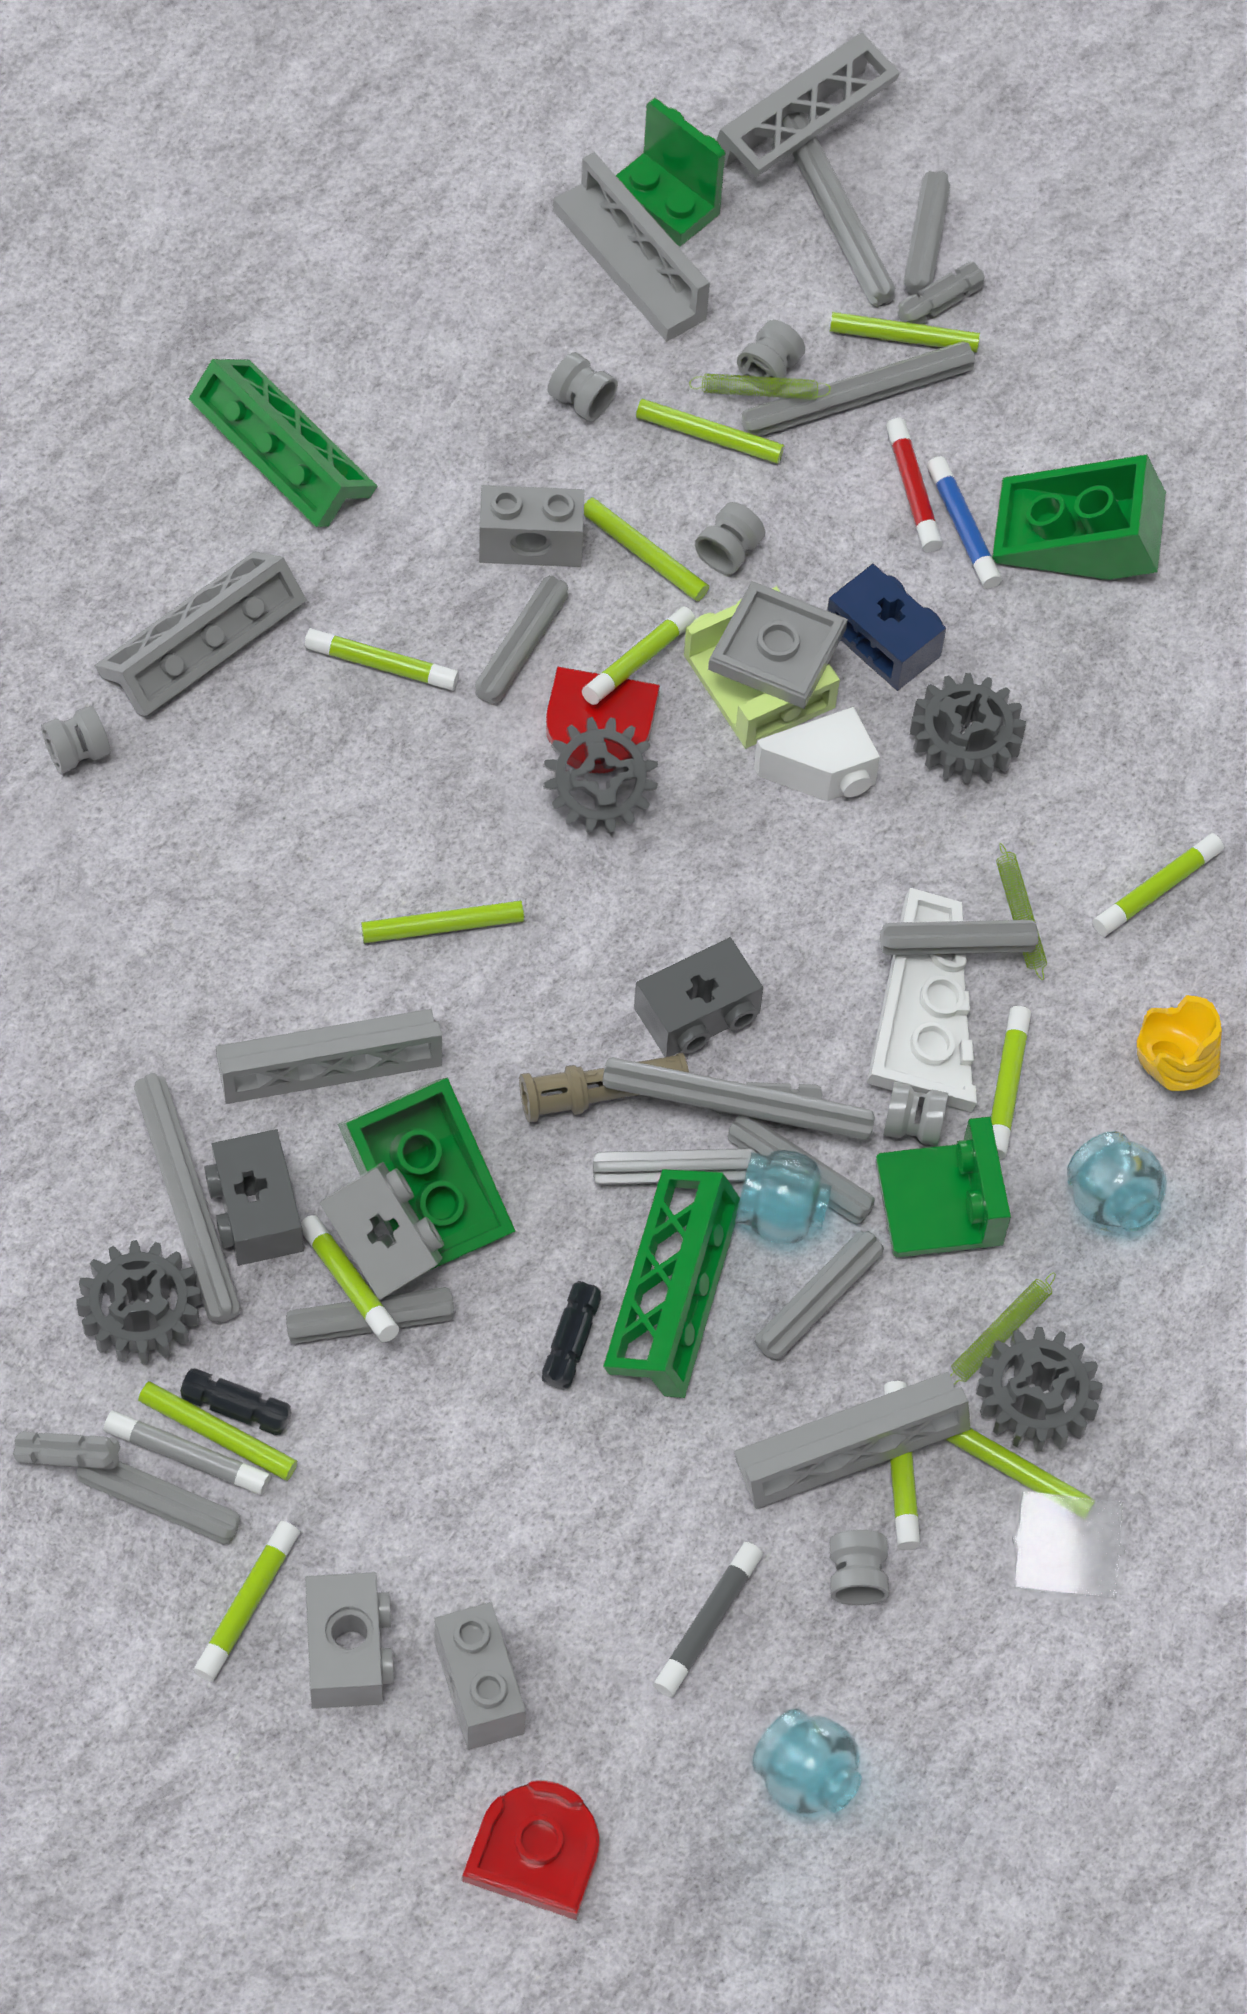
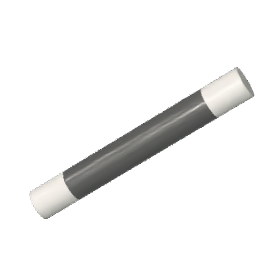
[653,1542,763,1697]

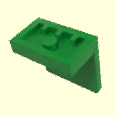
[615,98,725,247]
[875,1116,1011,1257]

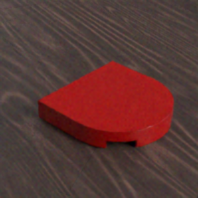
[546,666,660,773]
[462,1781,599,1920]

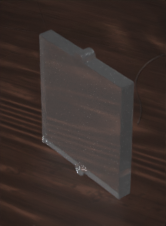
[1012,1491,1126,1599]

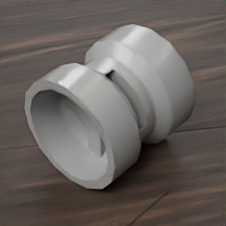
[737,320,806,391]
[547,352,618,421]
[695,502,766,575]
[41,705,111,774]
[883,1082,948,1146]
[829,1530,889,1605]

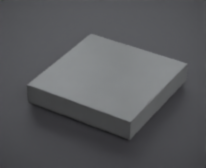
[708,581,848,709]

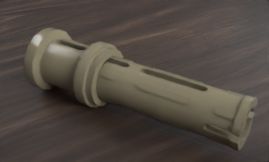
[519,1053,689,1123]

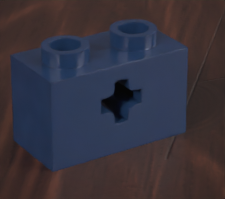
[827,563,946,691]

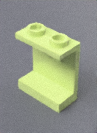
[684,586,840,749]

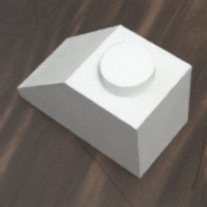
[754,707,880,801]

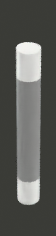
[103,1410,271,1495]

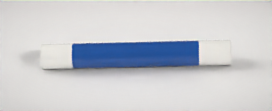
[927,456,1002,589]

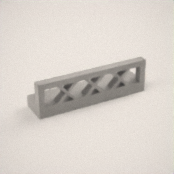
[716,32,900,178]
[553,152,710,342]
[94,551,307,716]
[215,1008,442,1104]
[734,1372,970,1509]

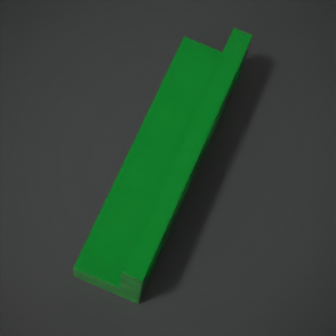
[188,359,378,527]
[603,1169,742,1398]

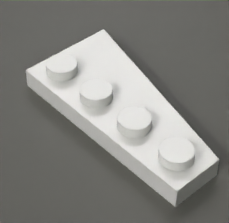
[867,888,977,1112]

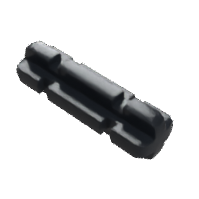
[542,1281,601,1390]
[180,1368,291,1435]

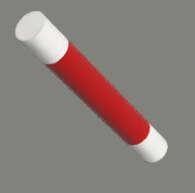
[886,418,943,553]

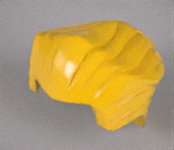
[1137,995,1222,1091]

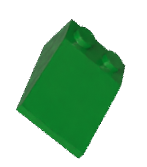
[992,454,1166,580]
[337,1077,515,1272]

